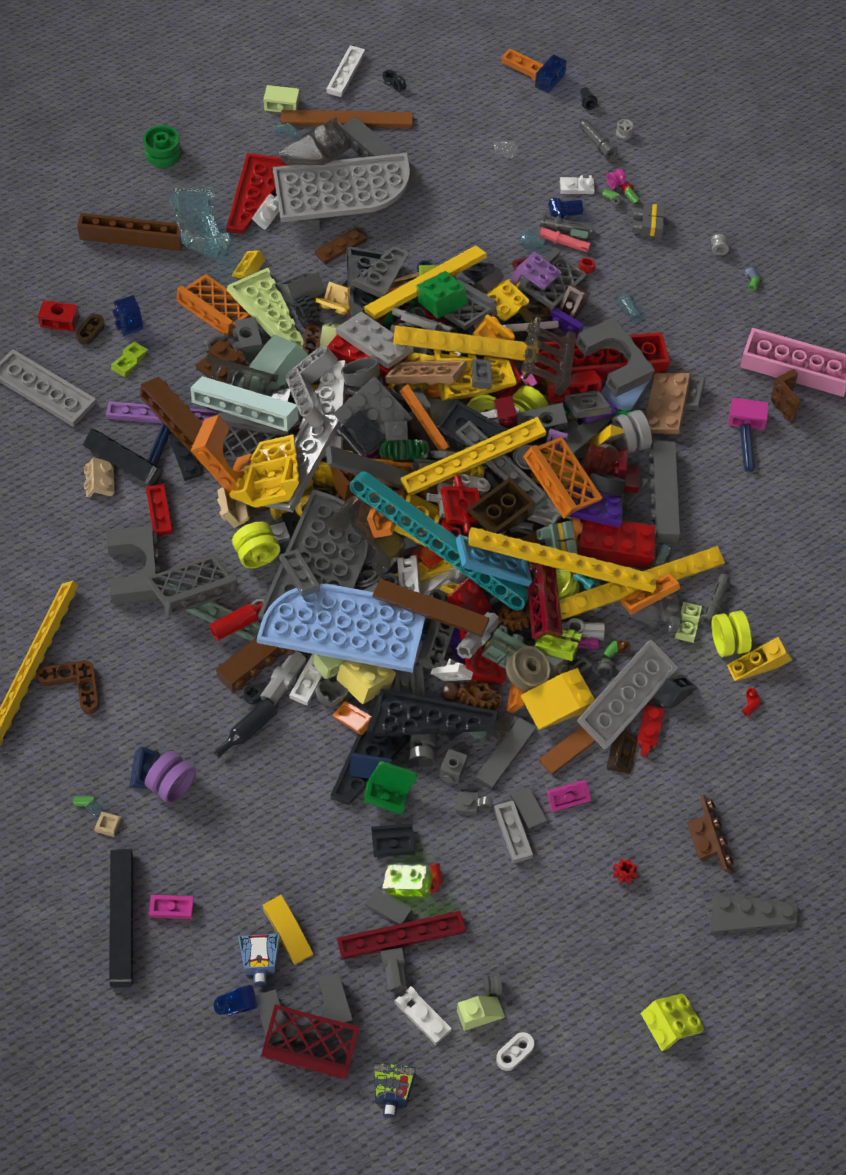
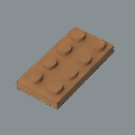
[385,361,467,385]
[646,373,691,434]

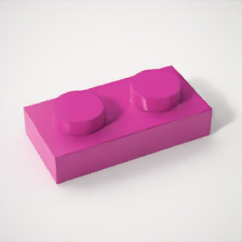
[547,780,591,812]
[149,895,194,919]

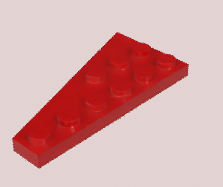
[226,153,296,234]

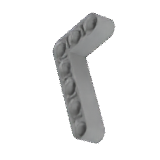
[286,345,338,428]

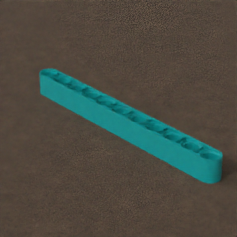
[350,471,528,610]

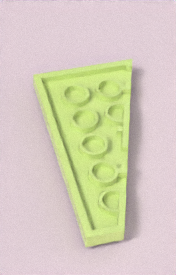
[227,268,303,348]

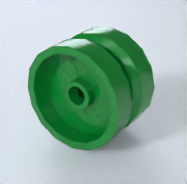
[143,125,181,168]

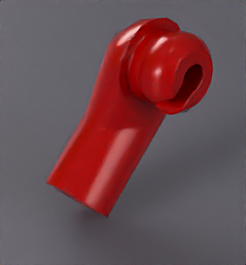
[741,688,760,717]

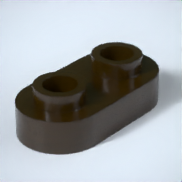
[76,314,105,345]

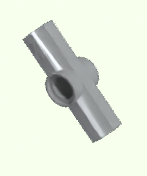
[457,612,500,659]
[547,618,605,641]
[260,651,307,706]

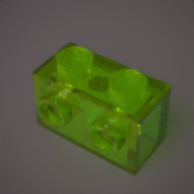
[383,863,433,898]

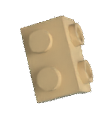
[84,457,115,497]
[217,487,250,528]

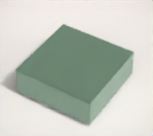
[570,229,589,241]

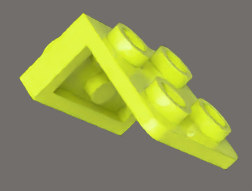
[641,994,704,1051]

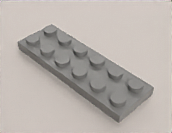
[0,349,97,427]
[265,414,341,513]
[577,640,678,749]

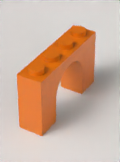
[191,415,253,501]

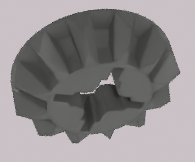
[355,569,382,590]

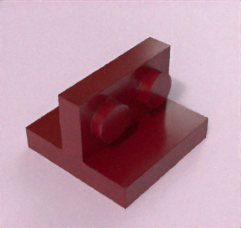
[603,449,641,493]

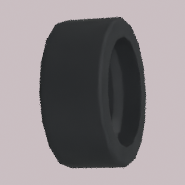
[590,473,626,496]

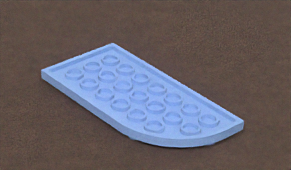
[257,584,426,673]

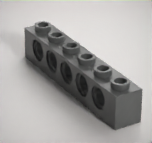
[457,403,568,452]

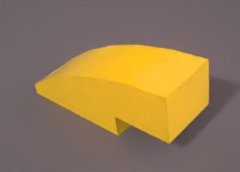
[263,895,313,965]

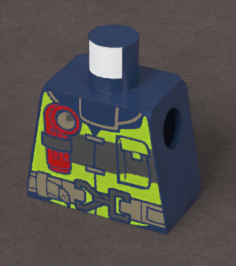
[374,1062,416,1118]

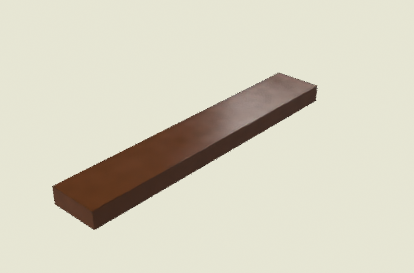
[372,579,489,637]

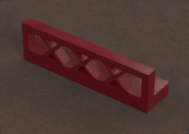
[527,563,563,640]

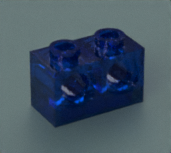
[535,54,567,93]

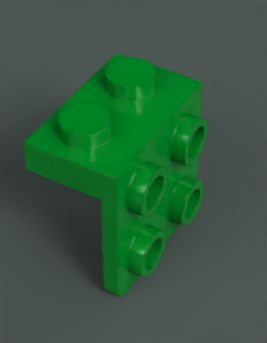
[363,761,418,815]

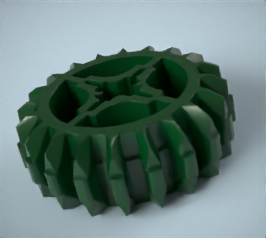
[379,440,430,462]

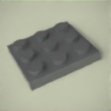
[333,376,412,456]

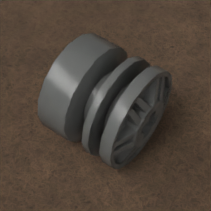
[341,358,385,399]

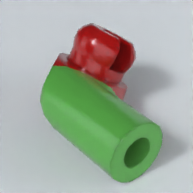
[622,183,640,205]

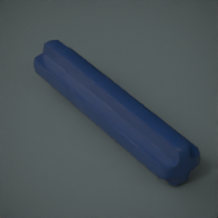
[147,423,171,465]
[740,424,755,472]

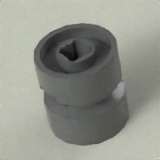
[512,445,532,471]
[409,734,436,767]

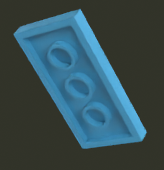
[456,534,532,587]

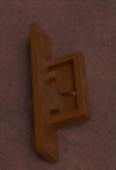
[687,795,734,875]

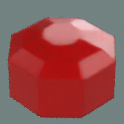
[578,258,596,274]

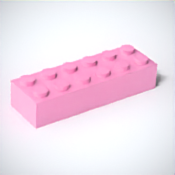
[740,328,846,397]

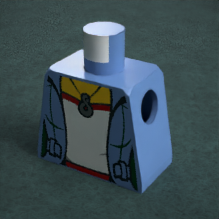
[238,934,280,986]

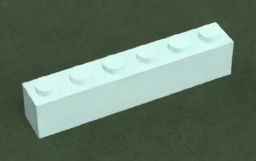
[191,376,298,432]

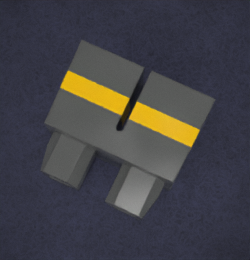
[632,204,664,240]

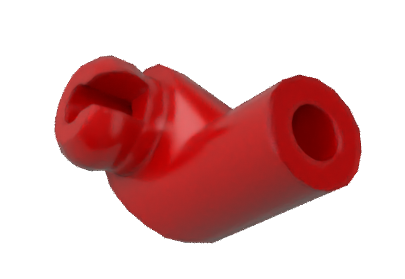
[425,863,443,893]

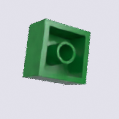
[416,271,468,319]

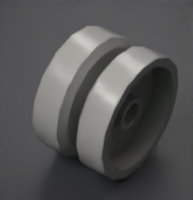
[612,410,652,455]

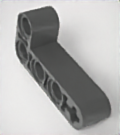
[419,589,454,670]

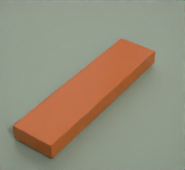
[400,384,449,451]

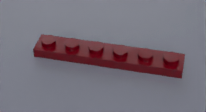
[337,911,466,960]

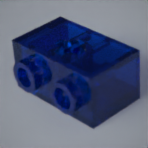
[112,295,143,336]

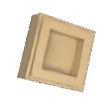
[94,812,121,837]

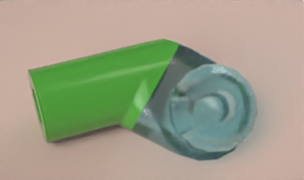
[73,796,101,815]

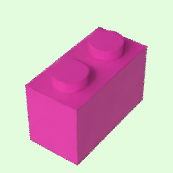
[728,398,768,430]

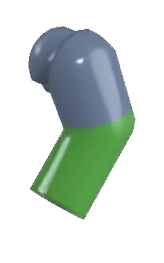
[745,267,760,291]

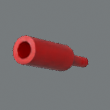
[209,602,264,642]

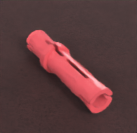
[539,227,591,253]

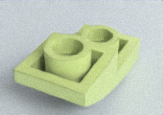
[675,602,702,643]

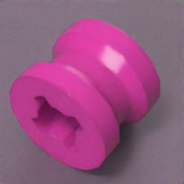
[606,169,626,189]

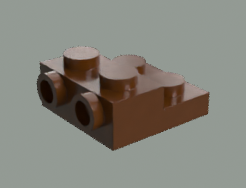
[196,340,247,384]

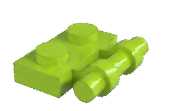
[535,629,582,661]

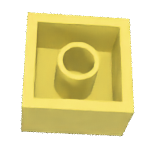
[336,660,396,704]

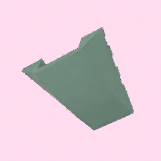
[237,334,309,396]

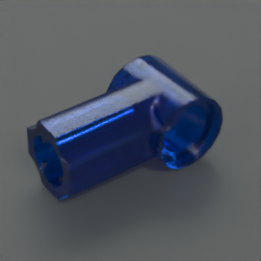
[548,198,583,219]

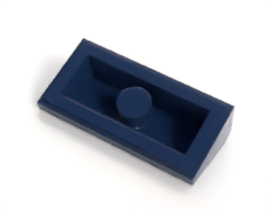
[129,747,159,789]
[350,753,392,779]

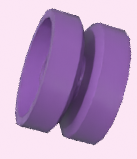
[145,751,197,804]

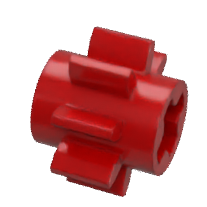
[613,858,638,885]

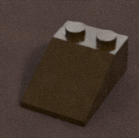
[466,477,536,534]

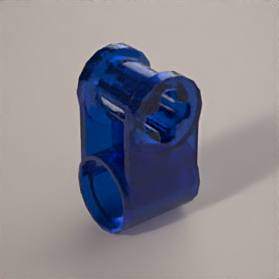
[213,985,258,1016]

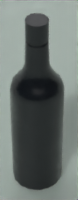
[214,699,277,758]

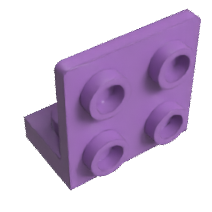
[510,252,562,290]

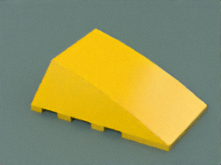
[434,350,516,401]
[229,435,299,508]

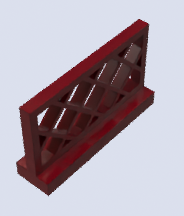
[261,1004,359,1080]

